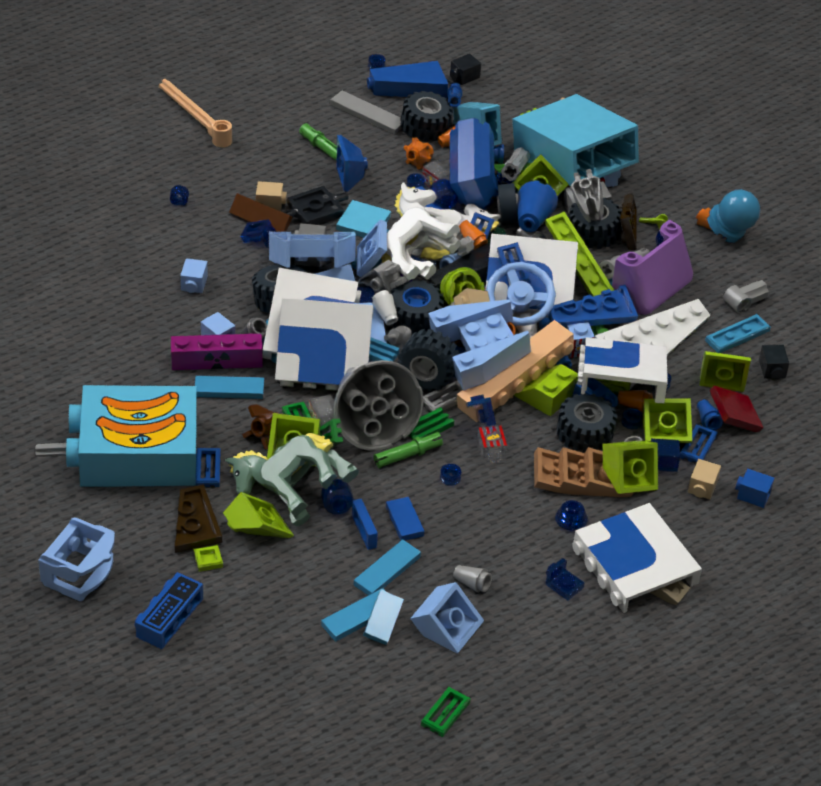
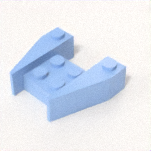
[269,232,356,268]
[428,299,531,391]

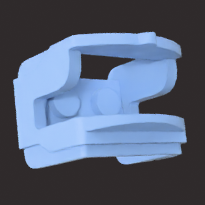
[38,517,115,601]

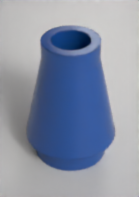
[697,399,723,430]

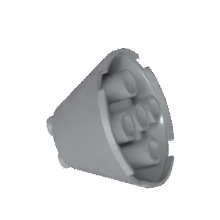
[334,360,423,450]

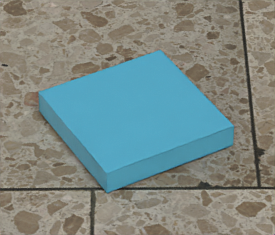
[336,200,391,238]

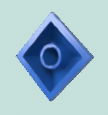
[336,135,368,192]

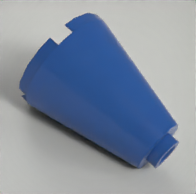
[517,181,558,232]

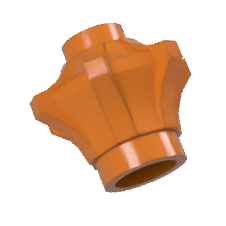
[403,137,434,170]

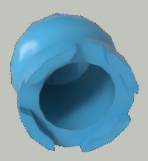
[707,189,760,243]

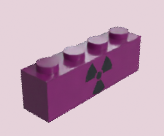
[171,334,262,370]

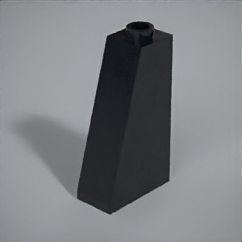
[428,243,490,302]

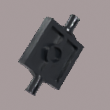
[283,186,349,225]

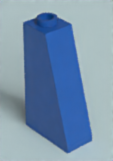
[367,61,448,98]

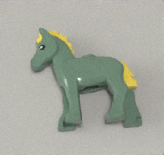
[225,433,359,527]

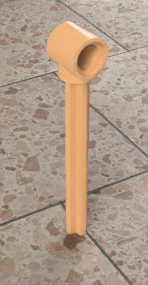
[159,79,232,147]

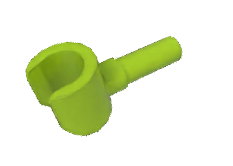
[639,214,668,230]

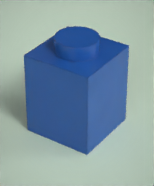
[735,468,774,508]

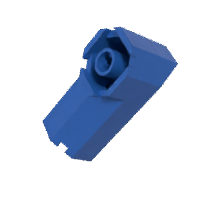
[450,118,498,208]

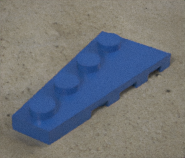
[548,285,638,328]

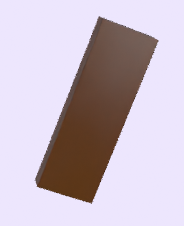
[229,193,293,232]

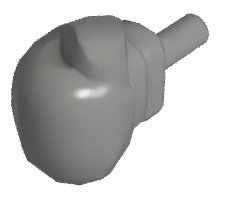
[384,326,412,351]

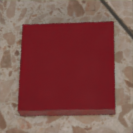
[710,385,764,432]

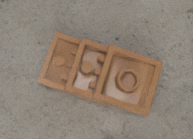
[534,447,633,497]

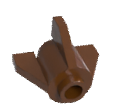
[242,404,280,450]

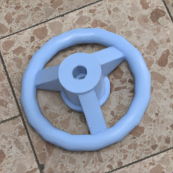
[486,262,556,326]

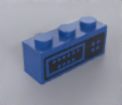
[135,572,203,649]

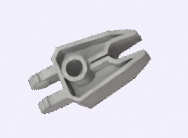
[571,169,604,222]
[358,260,408,297]

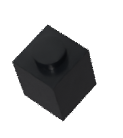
[450,53,481,85]
[759,345,789,379]

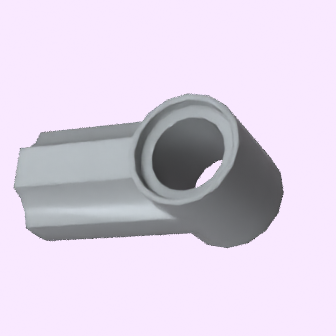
[723,280,769,313]

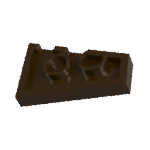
[620,194,637,250]
[175,484,223,553]

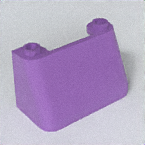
[612,220,693,315]

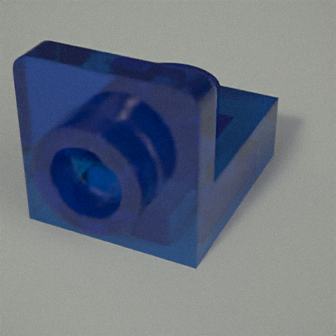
[240,219,276,248]
[466,394,496,427]
[546,558,585,601]

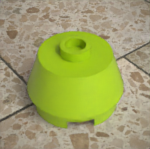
[440,267,484,305]

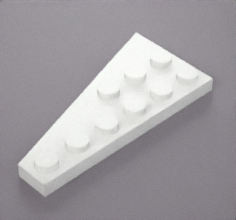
[595,299,710,390]

